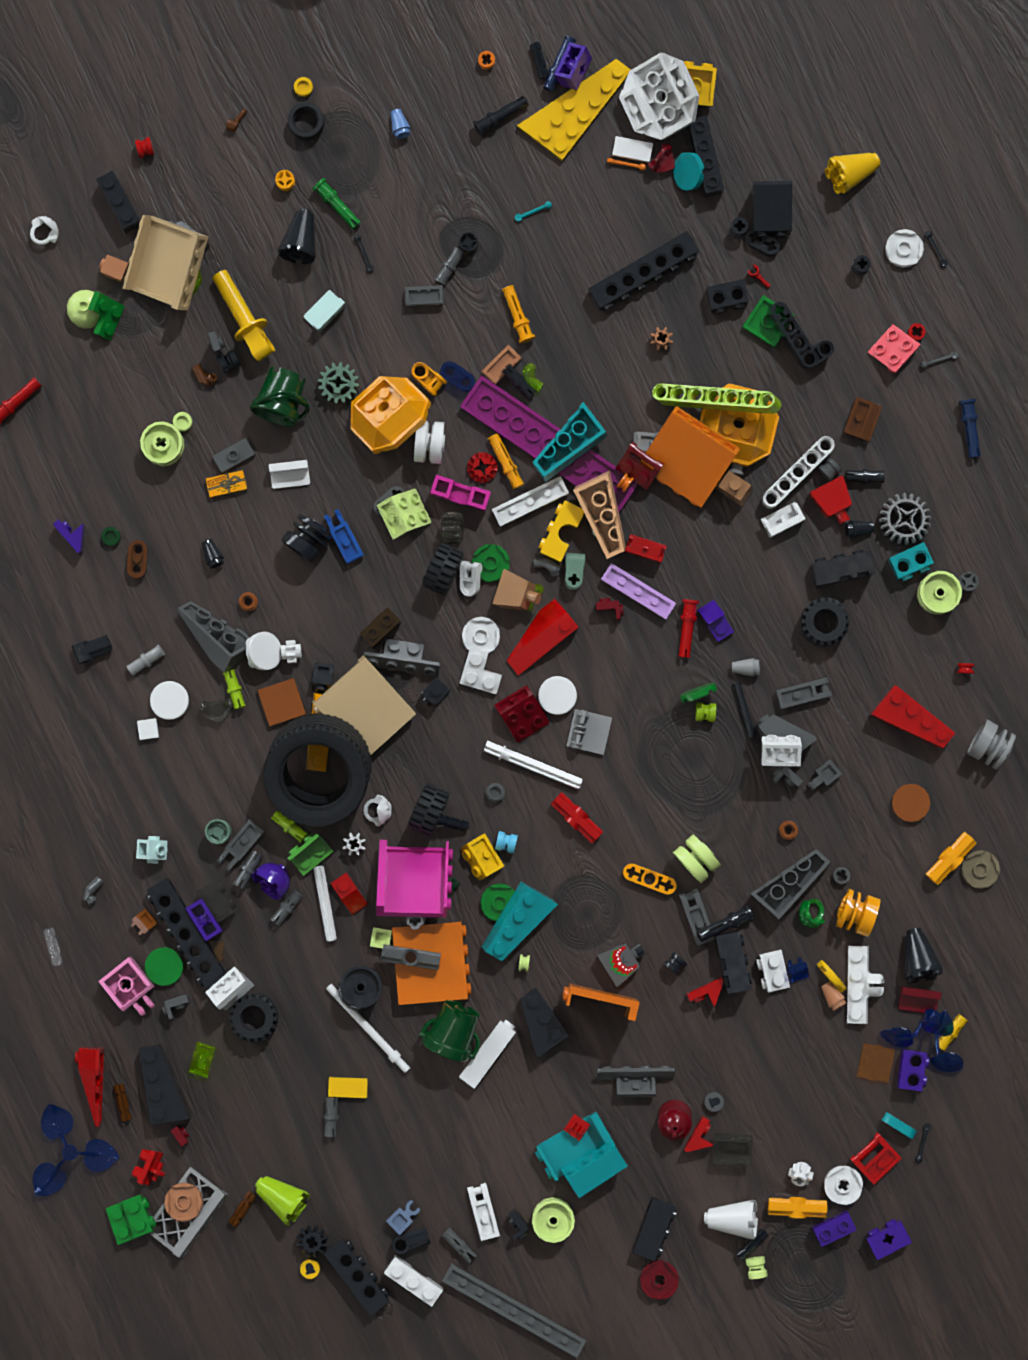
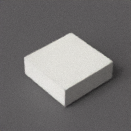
[137,718,159,740]

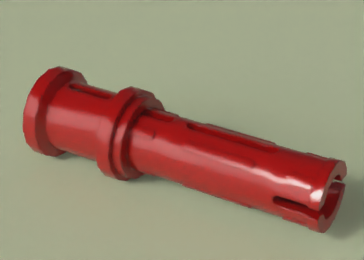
[0,377,42,426]
[678,599,699,658]

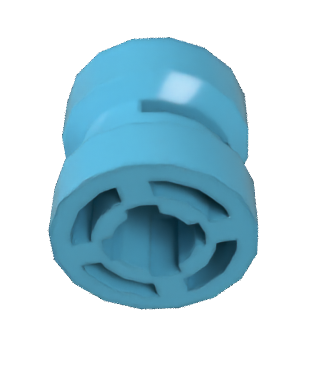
[495,831,518,854]

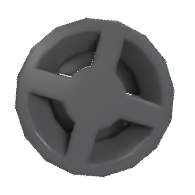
[818,457,842,481]
[958,572,978,592]

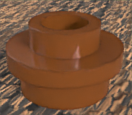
[239,592,258,611]
[779,821,798,840]

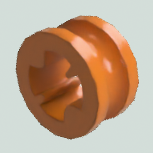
[478,51,495,70]
[617,473,634,492]

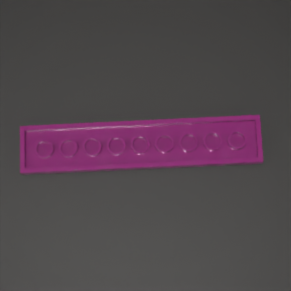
[460,375,638,512]

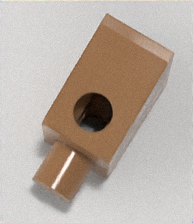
[714,470,753,507]
[492,569,541,610]

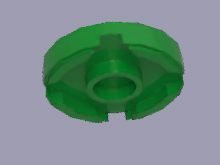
[472,544,510,582]
[679,682,717,703]
[481,883,515,921]
[145,947,184,986]

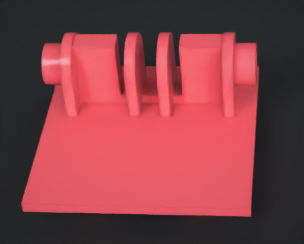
[868,324,921,374]

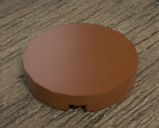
[891,784,930,822]

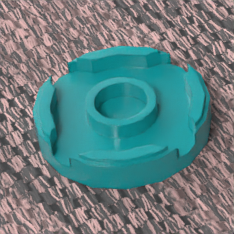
[673,152,704,191]

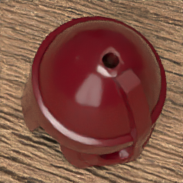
[658,1100,692,1142]

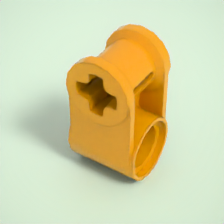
[411,362,447,397]

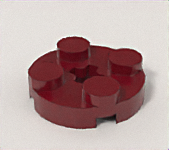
[640,1259,679,1299]

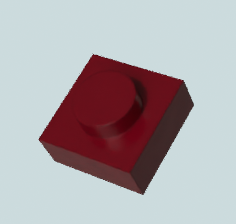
[171,1125,190,1146]

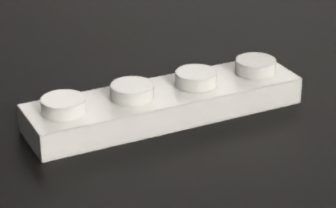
[492,476,569,527]

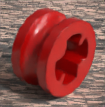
[908,323,926,341]
[957,663,975,674]

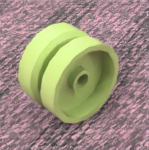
[140,421,185,466]
[917,571,962,615]
[673,834,721,883]
[532,1197,575,1243]

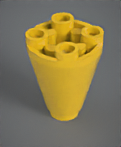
[824,153,880,194]

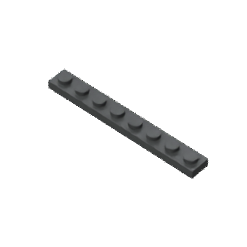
[442,1263,586,1358]

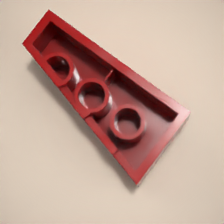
[869,685,955,749]

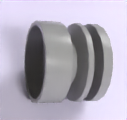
[967,719,1016,770]

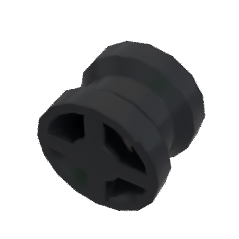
[664,952,688,976]

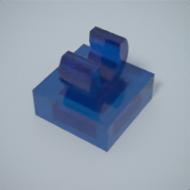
[787,957,809,982]

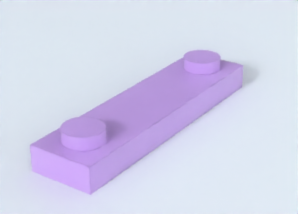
[601,563,676,620]

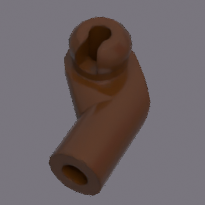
[191,364,218,386]

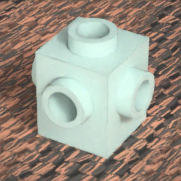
[136,836,167,863]

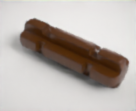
[113,1084,131,1122]
[229,1191,256,1227]

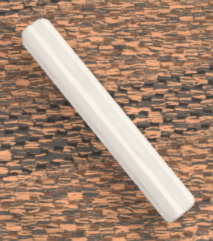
[314,866,337,942]

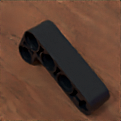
[767,302,834,369]

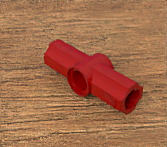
[551,792,603,843]

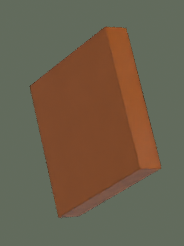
[258,678,306,727]

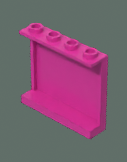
[376,840,453,918]

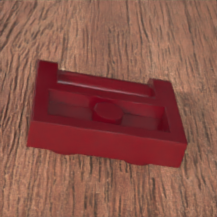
[616,442,664,490]

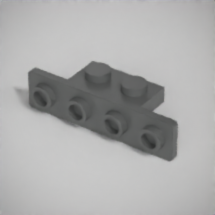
[364,639,440,676]
[597,1066,675,1098]

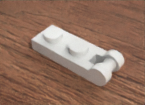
[467,1183,500,1241]

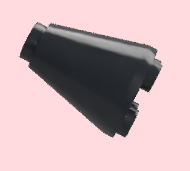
[905,928,943,984]

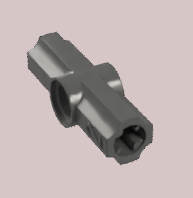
[381,944,441,970]

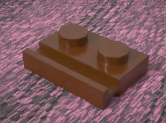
[843,396,882,442]

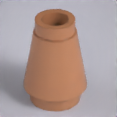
[821,981,846,1011]

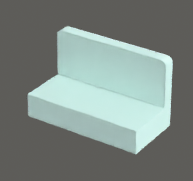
[304,290,346,333]

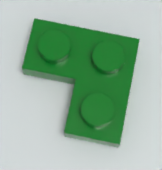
[88,291,125,341]

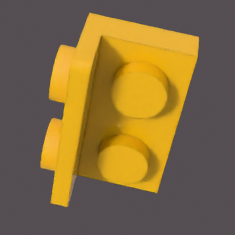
[460,833,504,881]

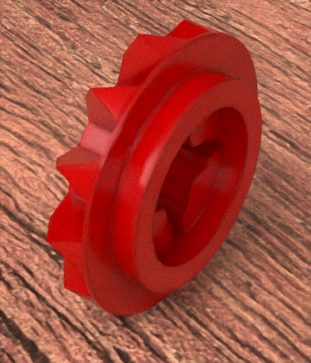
[467,452,498,483]

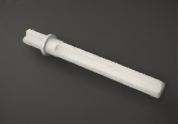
[484,741,582,789]

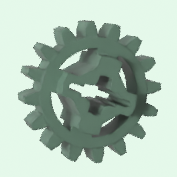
[318,362,359,404]

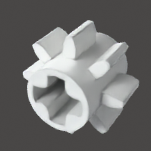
[281,640,302,664]
[343,833,366,855]
[788,1162,814,1186]

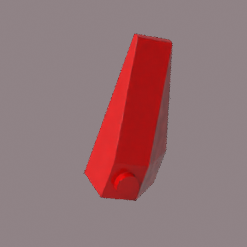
[507,599,579,676]

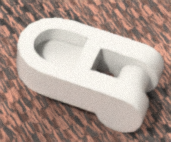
[460,561,482,597]

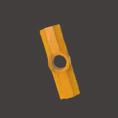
[925,832,977,885]
[768,1197,827,1218]

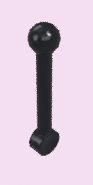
[925,231,948,267]
[354,234,374,272]
[915,1123,931,1163]

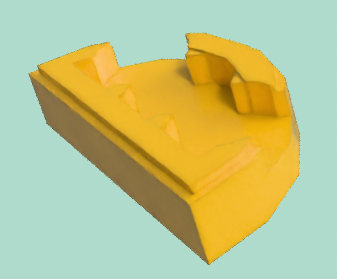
[817,960,847,993]

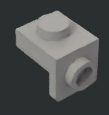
[634,432,659,452]

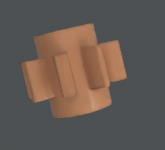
[650,327,673,351]

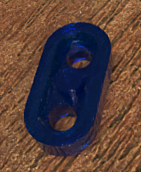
[440,361,475,392]

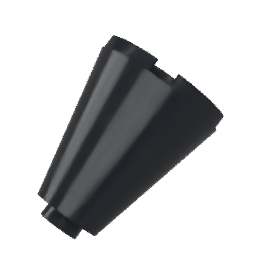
[278,209,316,264]

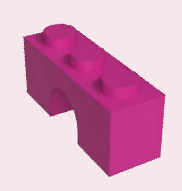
[430,475,491,512]

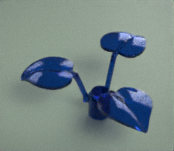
[880,1009,964,1072]
[33,1104,119,1196]

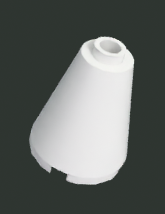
[704,1200,758,1239]

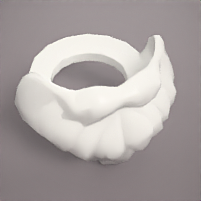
[30,216,59,245]
[363,794,392,827]

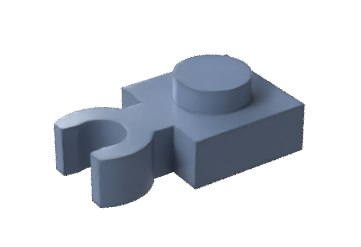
[385,1200,420,1235]

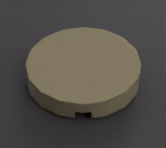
[961,850,1000,889]

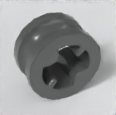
[833,867,850,884]

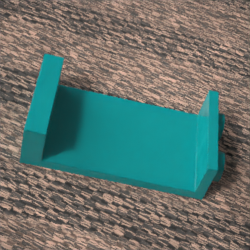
[535,1111,616,1181]

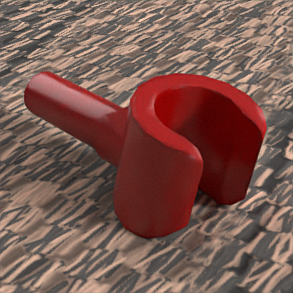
[748,265,771,288]

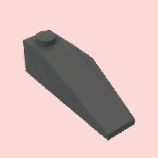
[177,601,250,673]

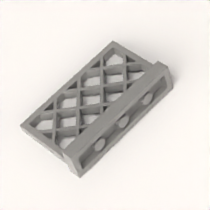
[150,1167,229,1258]

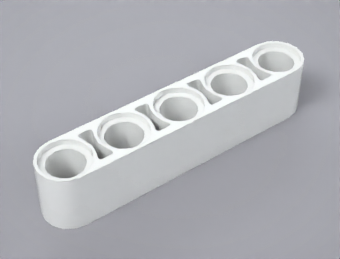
[762,436,835,509]

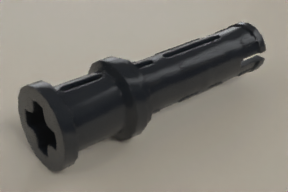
[473,95,529,137]
[696,905,754,942]

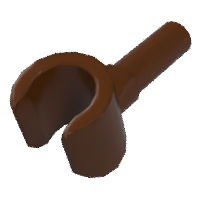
[226,108,247,132]

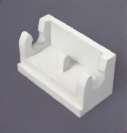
[760,502,805,538]

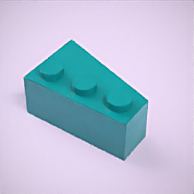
[560,1142,628,1198]

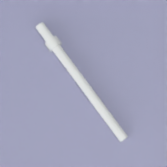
[326,984,410,1073]

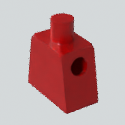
[809,475,852,524]

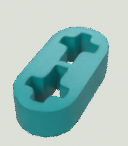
[882,1112,917,1139]

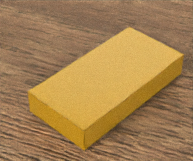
[328,1077,368,1098]

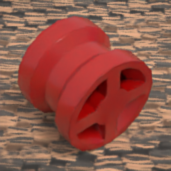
[135,137,155,159]

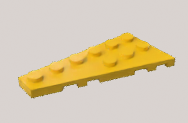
[517,59,631,161]

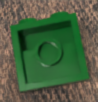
[106,1195,156,1245]

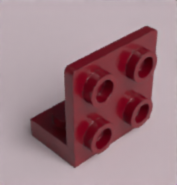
[494,685,549,742]

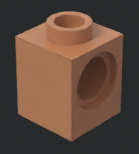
[99,255,129,284]

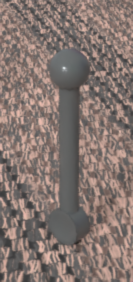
[920,351,959,369]

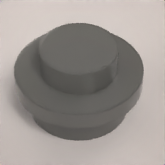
[486,783,505,802]

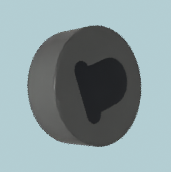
[704,1092,724,1112]

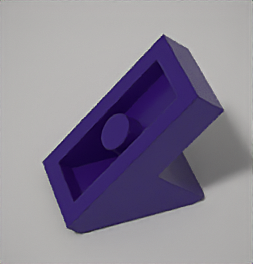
[53,519,85,554]
[698,600,734,642]

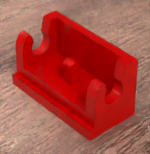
[625,534,667,564]

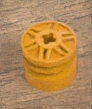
[836,889,881,937]

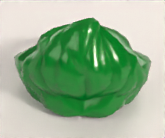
[798,899,825,928]

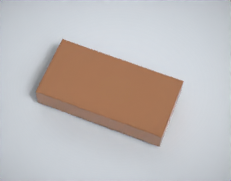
[481,345,522,385]

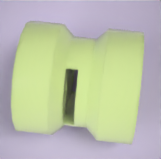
[746,1256,768,1279]

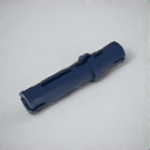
[543,36,576,93]

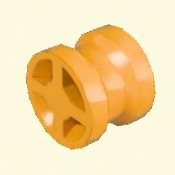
[275,170,295,192]

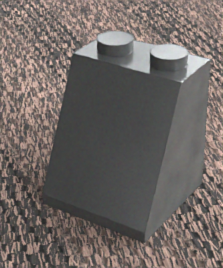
[755,714,817,752]

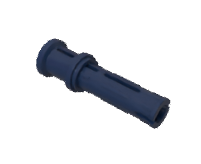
[958,399,981,458]

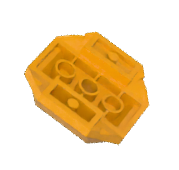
[350,376,431,454]
[700,383,779,467]

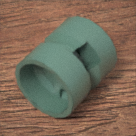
[205,819,232,844]

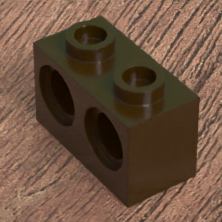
[360,607,401,649]

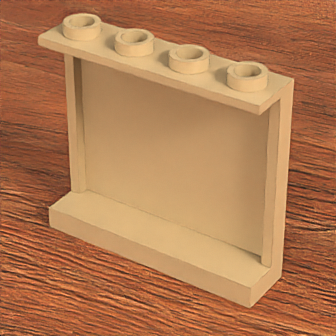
[123,215,208,310]
[312,655,416,754]

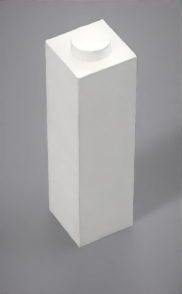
[459,1020,516,1089]

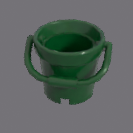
[250,367,310,427]
[419,1000,481,1062]

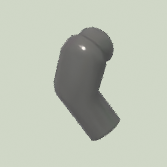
[533,558,560,577]
[83,877,103,906]

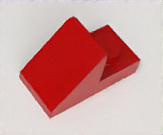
[331,872,368,915]
[686,977,724,1007]
[683,1115,713,1152]

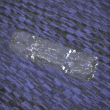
[43,928,63,966]

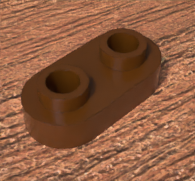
[127,540,148,579]

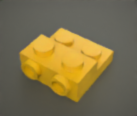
[684,61,717,107]

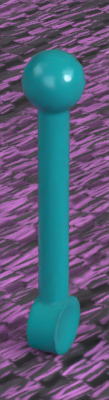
[515,201,552,222]

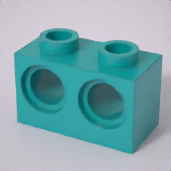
[887,542,934,581]

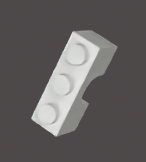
[384,1255,443,1307]

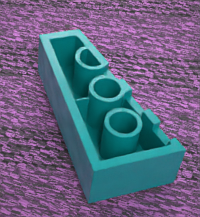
[533,402,607,482]
[481,881,558,961]

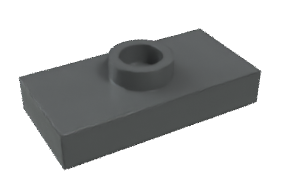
[405,285,444,307]
[208,331,225,356]
[212,438,255,473]

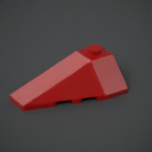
[75,1047,104,1127]

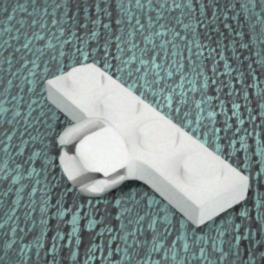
[847,946,884,1024]

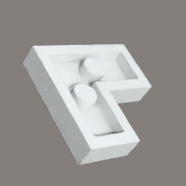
[460,646,502,694]

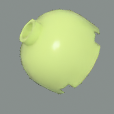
[67,290,100,329]

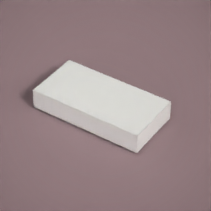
[612,136,653,163]

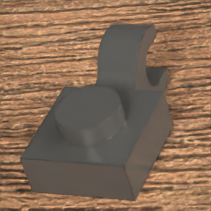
[807,759,842,790]

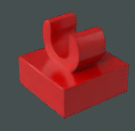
[563,1113,590,1141]

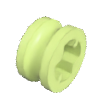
[519,954,530,972]

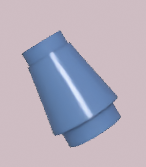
[390,109,411,139]

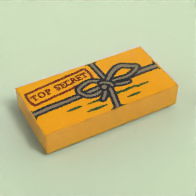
[206,470,247,498]

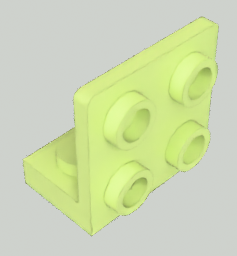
[377,489,431,539]

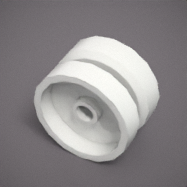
[414,421,445,464]

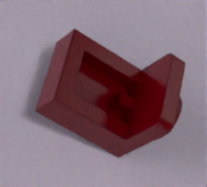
[595,598,624,621]

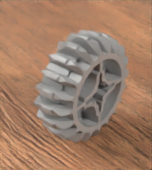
[879,493,931,545]

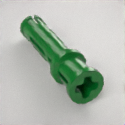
[312,178,361,230]

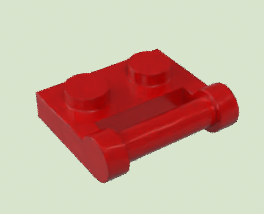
[850,1132,902,1184]

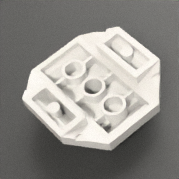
[619,53,699,140]

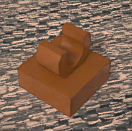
[131,909,158,935]

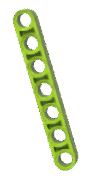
[652,384,781,414]

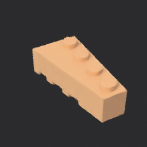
[573,471,626,559]

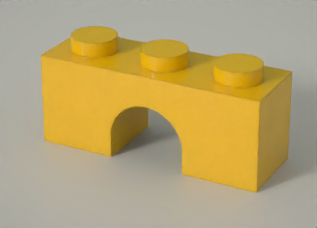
[538,501,584,564]

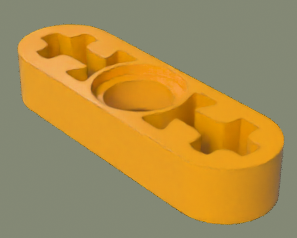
[623,864,677,894]

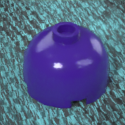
[252,862,290,900]

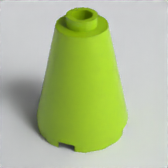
[255,1176,310,1226]

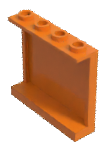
[641,406,741,508]
[392,921,471,1005]
[562,983,640,1021]

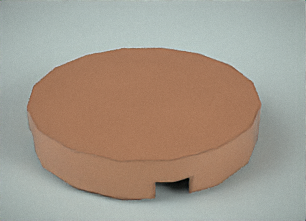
[164,1183,204,1222]

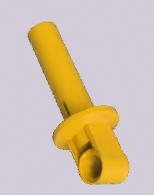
[212,270,275,362]

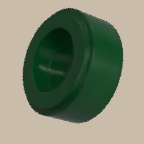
[101,527,121,547]

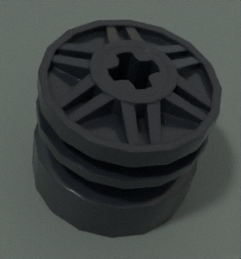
[281,514,332,563]

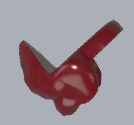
[648,143,675,173]

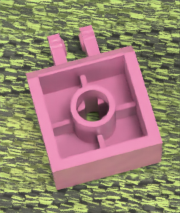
[98,957,155,1016]

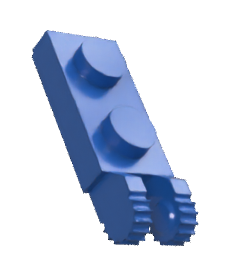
[324,509,364,564]

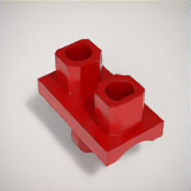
[131,1149,166,1186]

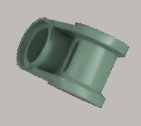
[565,552,585,590]

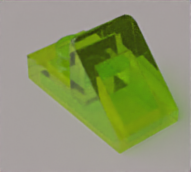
[189,1042,217,1078]

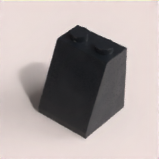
[751,181,792,239]

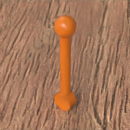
[607,158,646,171]

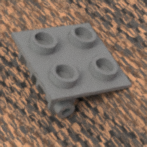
[566,709,612,755]

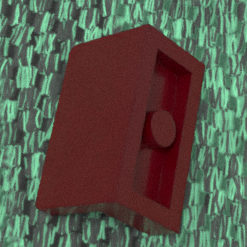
[898,986,942,1014]

